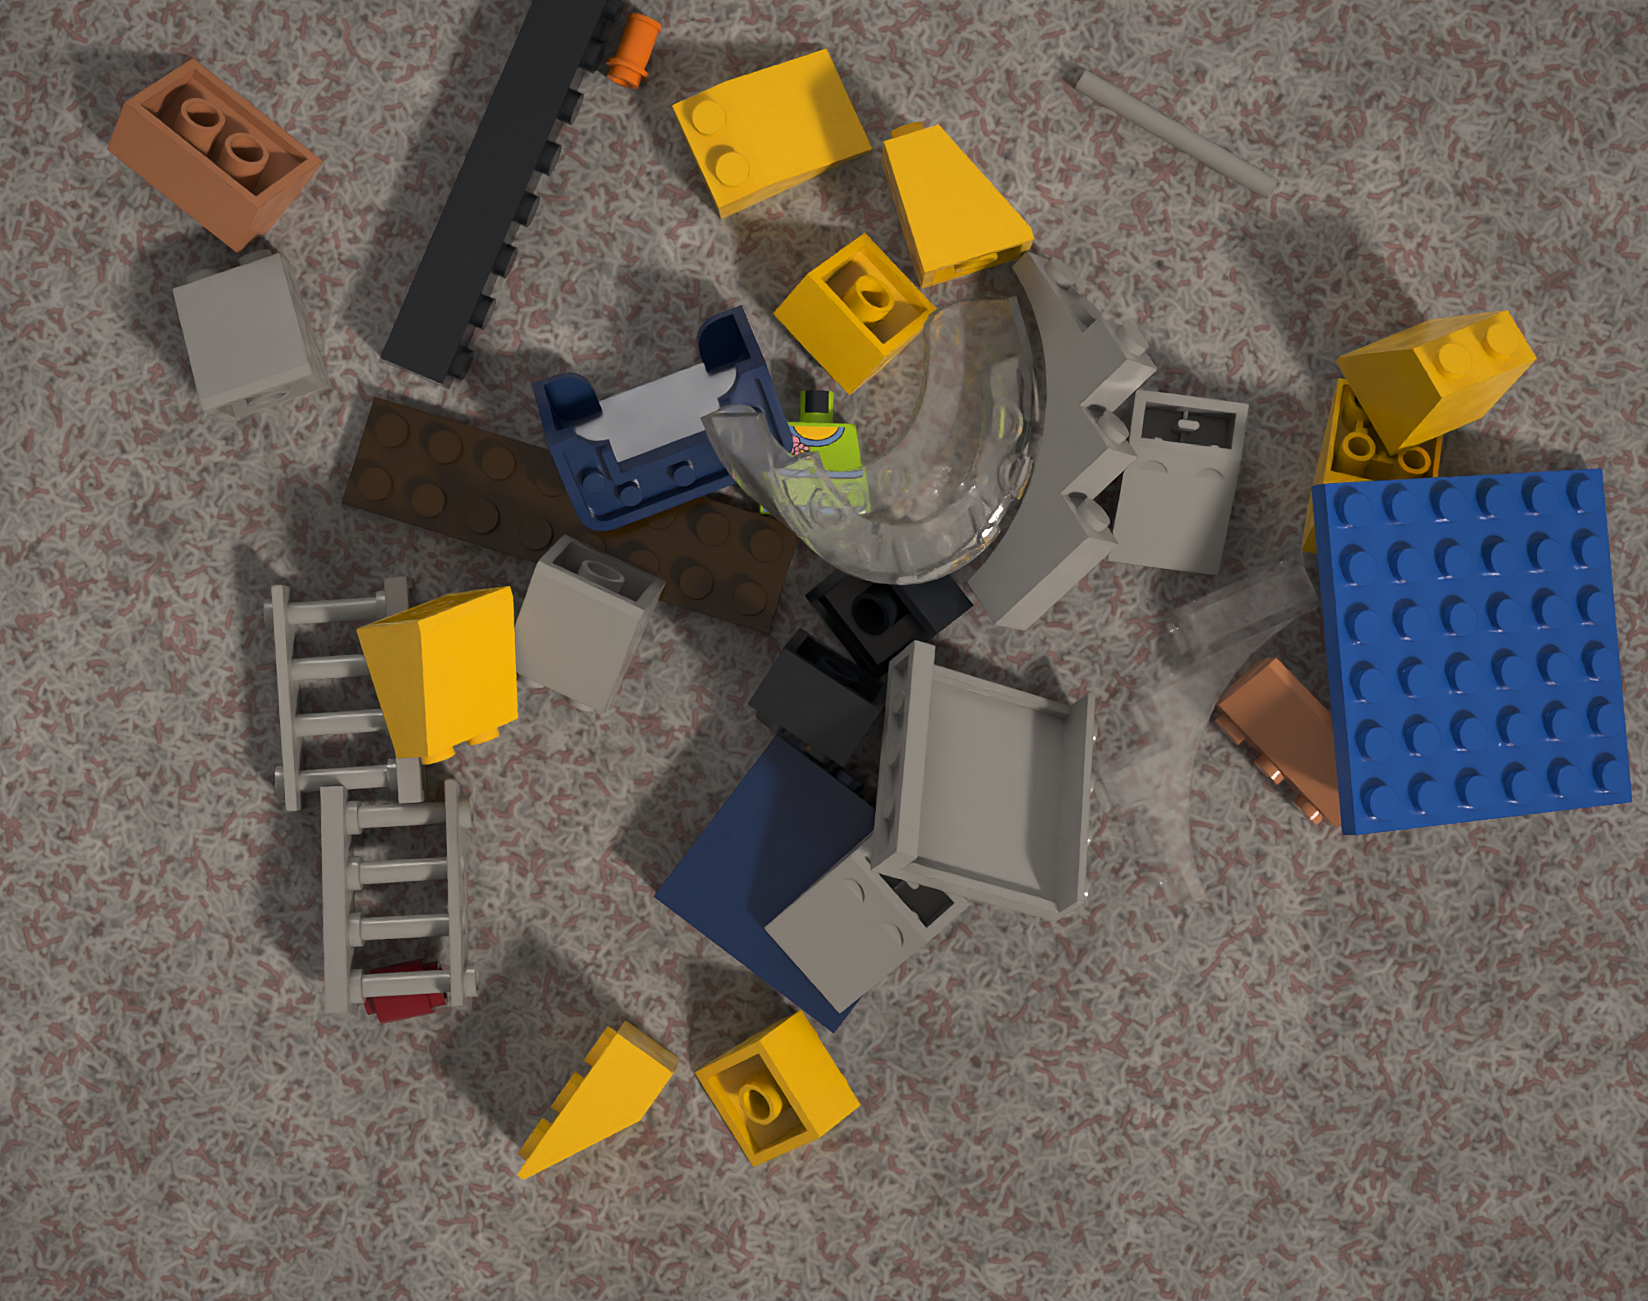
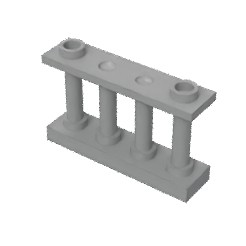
[264,576,429,811]
[320,779,480,1019]

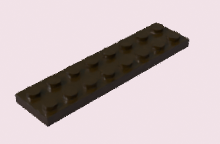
[342,396,801,634]

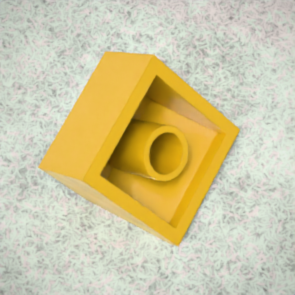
[773,233,940,395]
[694,1009,861,1167]

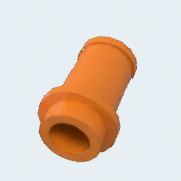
[605,13,662,90]

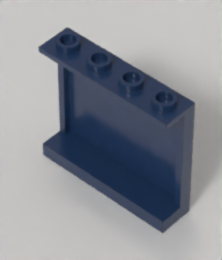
[653,733,876,1034]

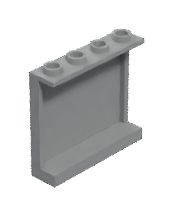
[870,640,1098,922]

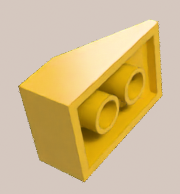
[672,48,872,219]

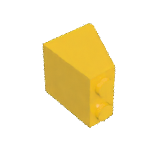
[882,121,1035,289]
[1336,310,1537,456]
[356,586,518,765]

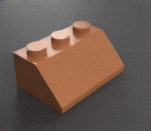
[107,58,323,254]
[1212,657,1341,828]

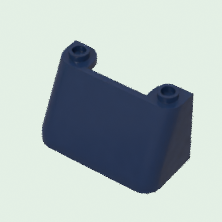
[532,305,793,531]

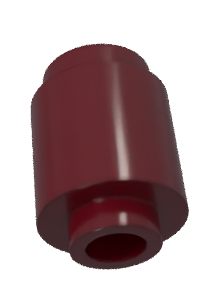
[364,958,448,1024]

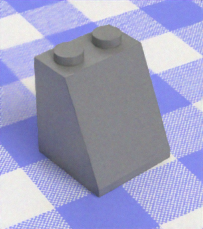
[172,249,332,422]
[515,534,666,714]

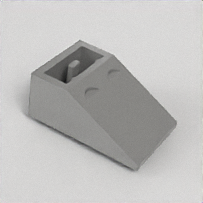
[1107,389,1249,576]
[764,830,970,1014]

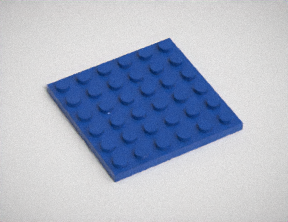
[1311,468,1632,835]

